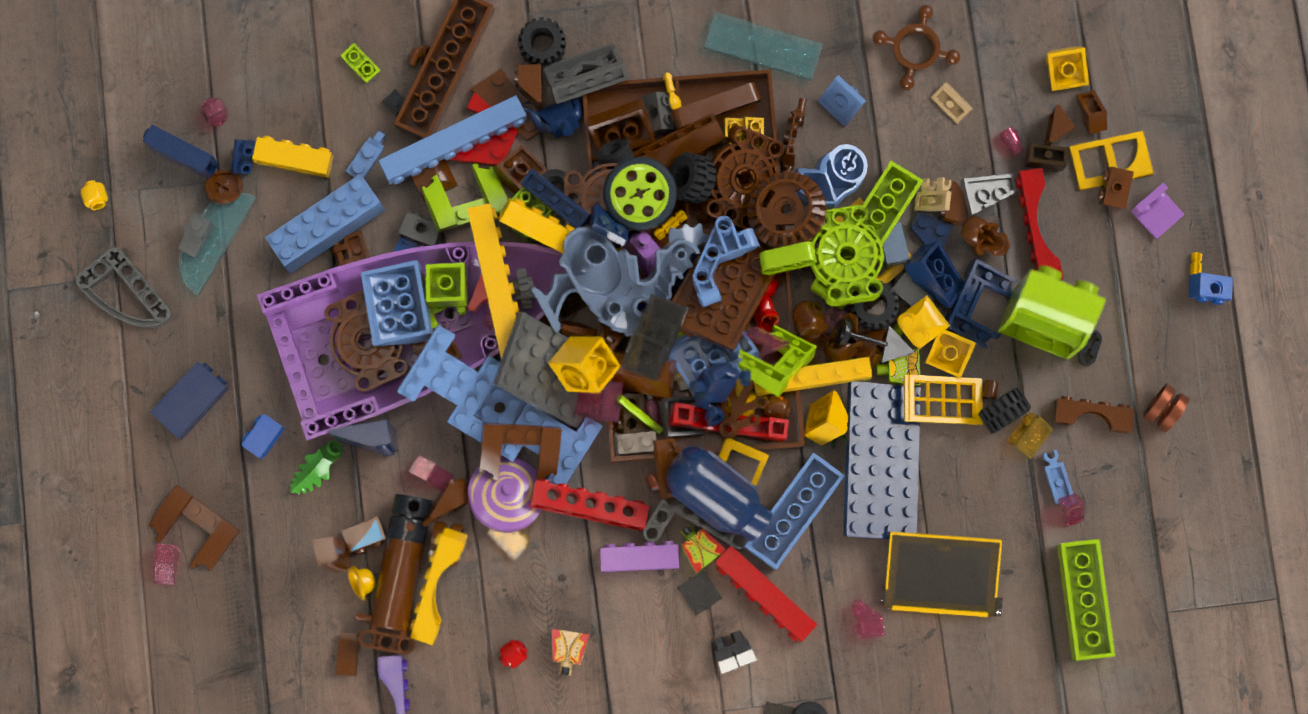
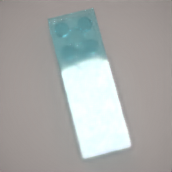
[704,12,823,81]

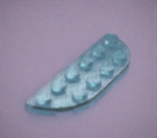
[179,192,257,296]

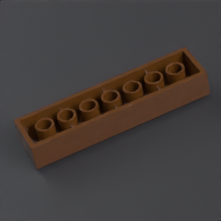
[394,0,494,140]

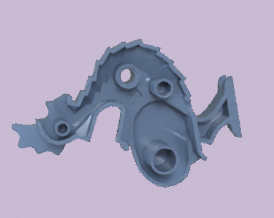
[531,223,710,336]

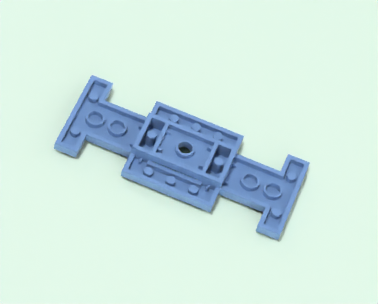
[397,325,602,485]

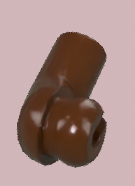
[407,45,431,68]

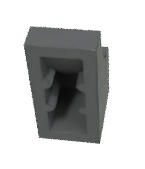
[178,213,214,259]

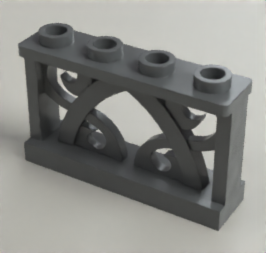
[543,43,629,104]

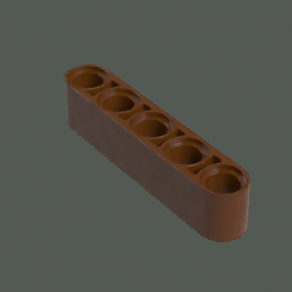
[670,82,762,130]

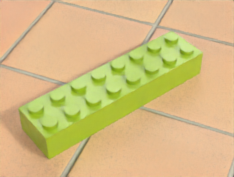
[810,161,923,310]

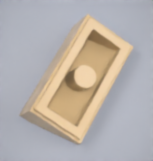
[931,83,973,124]

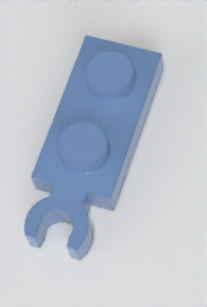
[1043,450,1075,504]

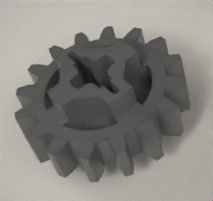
[513,268,536,311]

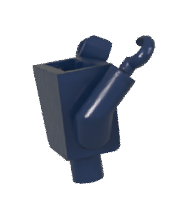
[522,96,584,138]

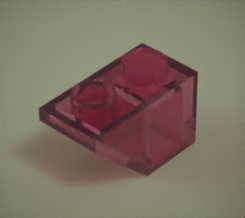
[852,599,885,639]

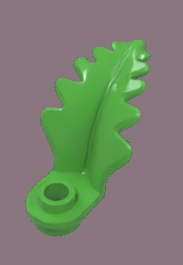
[290,441,343,494]

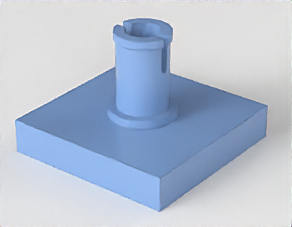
[818,75,866,127]

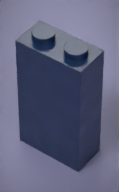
[143,125,219,179]
[150,362,229,440]

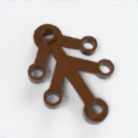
[715,379,769,439]

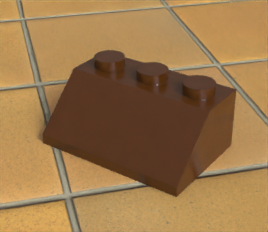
[588,99,655,150]
[613,350,677,399]

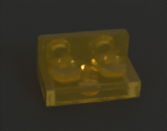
[1007,412,1054,459]
[487,529,531,561]

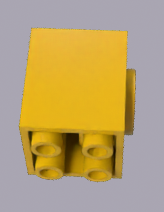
[548,337,621,393]

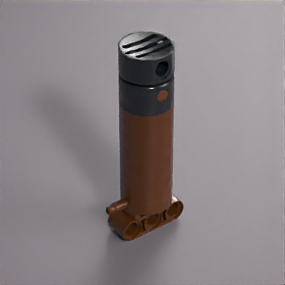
[354,494,433,654]

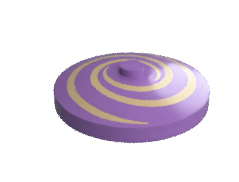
[467,456,541,532]

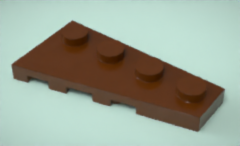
[470,68,541,141]

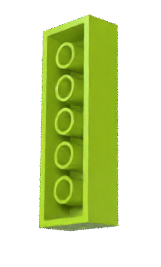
[1057,539,1115,661]

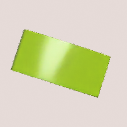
[340,43,380,83]

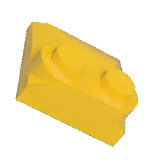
[1046,47,1089,91]
[896,295,950,349]
[925,330,976,378]

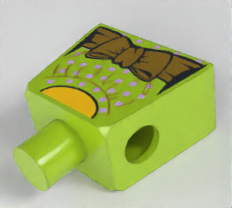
[876,349,921,387]

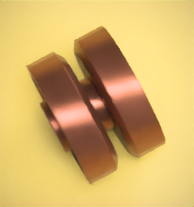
[1143,383,1190,433]

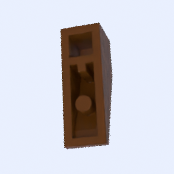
[422,478,468,527]

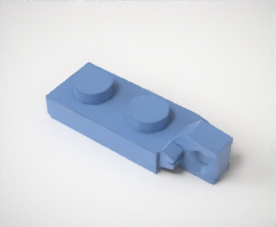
[346,131,386,179]

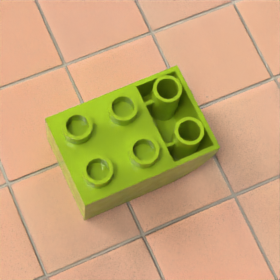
[997,266,1106,360]

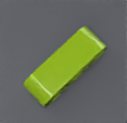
[759,242,817,275]

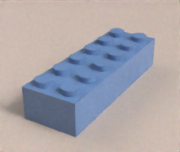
[265,174,385,274]
[744,453,845,571]

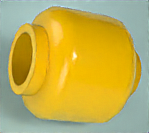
[80,180,108,210]

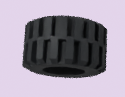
[518,17,566,66]
[669,152,716,204]
[850,280,899,331]
[978,388,1031,434]

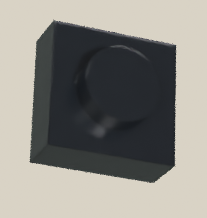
[382,89,405,117]

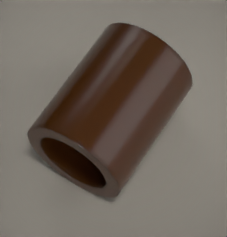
[983,380,999,400]

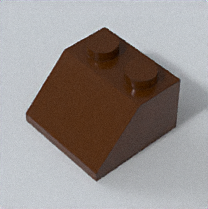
[514,64,543,111]

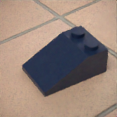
[904,240,963,308]

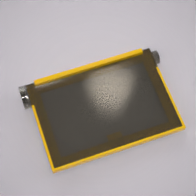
[880,531,1003,617]

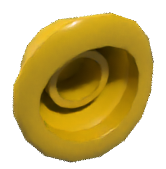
[348,566,376,601]

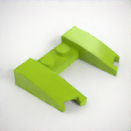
[421,164,508,233]
[738,325,817,397]

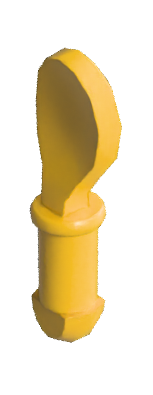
[663,72,681,110]

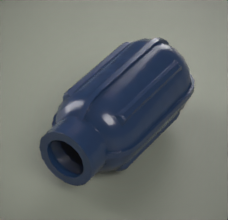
[666,446,772,542]

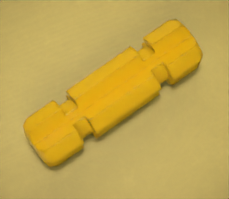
[653,210,687,240]
[1190,252,1202,275]

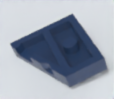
[590,203,628,246]
[910,211,953,249]

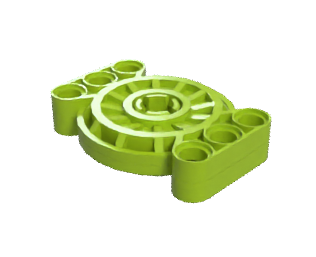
[811,205,884,307]

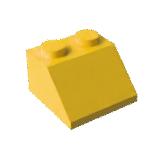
[804,390,849,446]

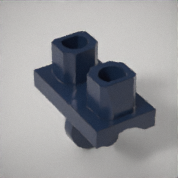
[231,139,255,174]

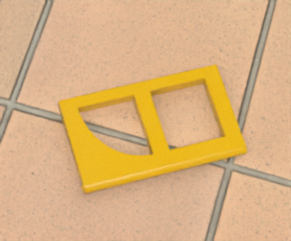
[1069,131,1154,190]
[718,438,769,486]

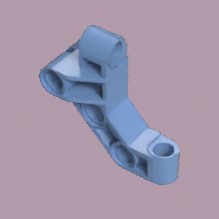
[693,216,760,307]

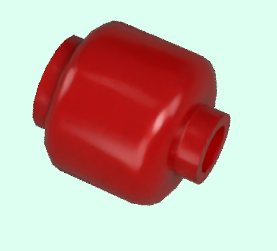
[499,639,528,668]

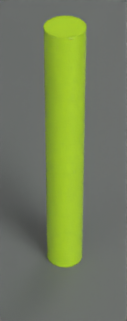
[617,395,663,434]

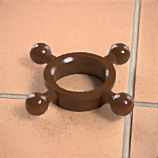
[872,5,960,90]

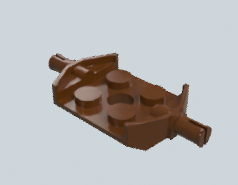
[781,98,807,172]

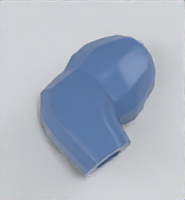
[794,144,868,210]

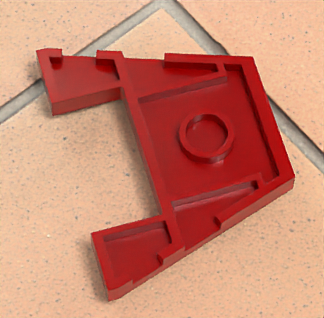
[444,93,518,166]

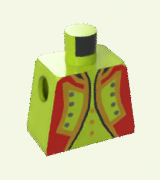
[680,525,726,573]

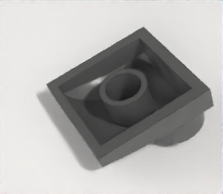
[659,396,704,438]

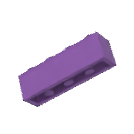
[600,541,679,572]

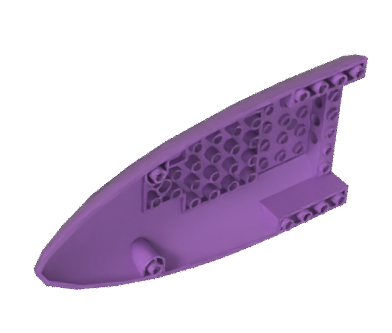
[257,241,566,440]

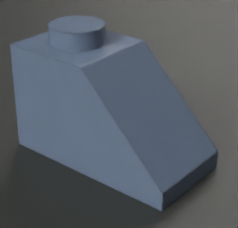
[883,222,910,267]

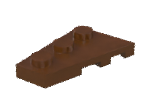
[653,437,680,499]

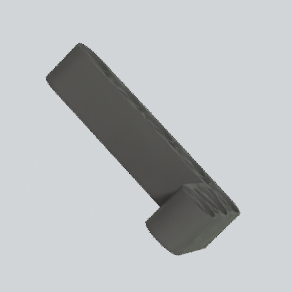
[643,498,748,550]

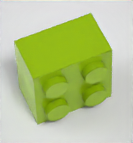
[426,263,468,308]

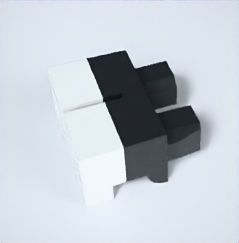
[713,630,756,674]

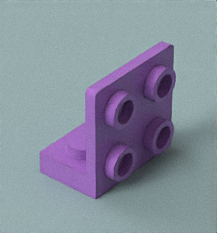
[1131,183,1184,239]

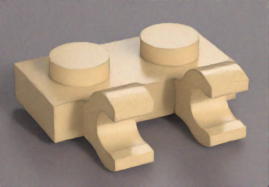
[914,177,951,212]

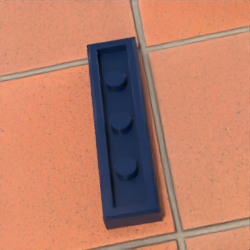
[520,168,591,228]

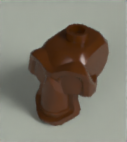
[961,216,1010,256]
[792,301,829,344]
[824,313,864,362]

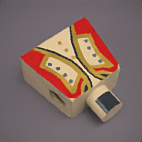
[552,629,590,676]

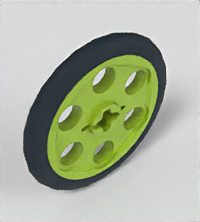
[603,157,677,231]

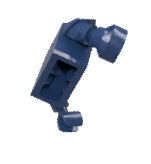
[689,362,751,426]

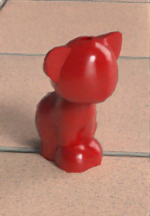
[754,278,780,332]

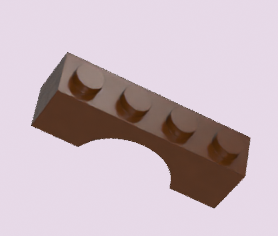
[1052,396,1135,434]

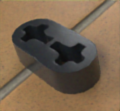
[1078,330,1102,366]

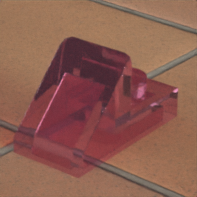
[747,327,790,358]
[1058,493,1085,527]

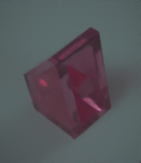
[409,454,454,491]
[153,543,180,586]

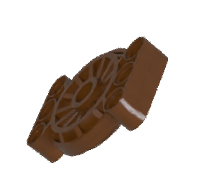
[701,125,784,229]
[564,163,661,233]
[324,290,410,394]

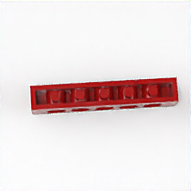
[529,479,649,532]

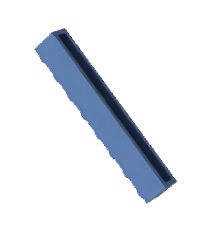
[378,96,526,185]

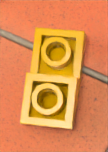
[723,117,764,138]

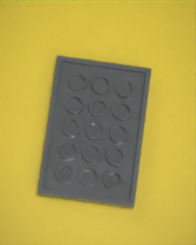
[493,312,593,429]

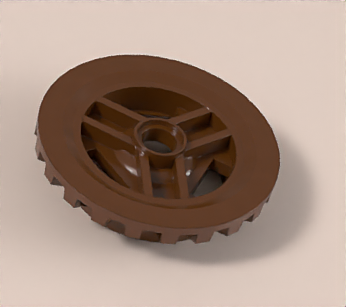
[747,171,826,248]

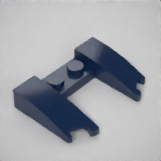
[945,259,1017,349]

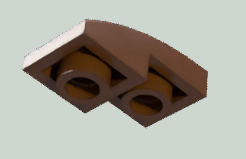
[336,633,359,676]

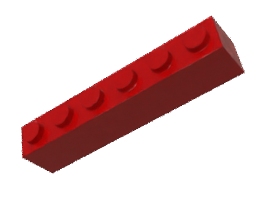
[714,545,817,642]

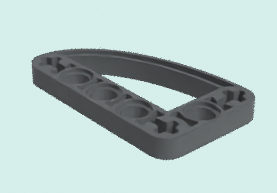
[76,247,172,328]

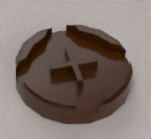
[204,170,243,204]

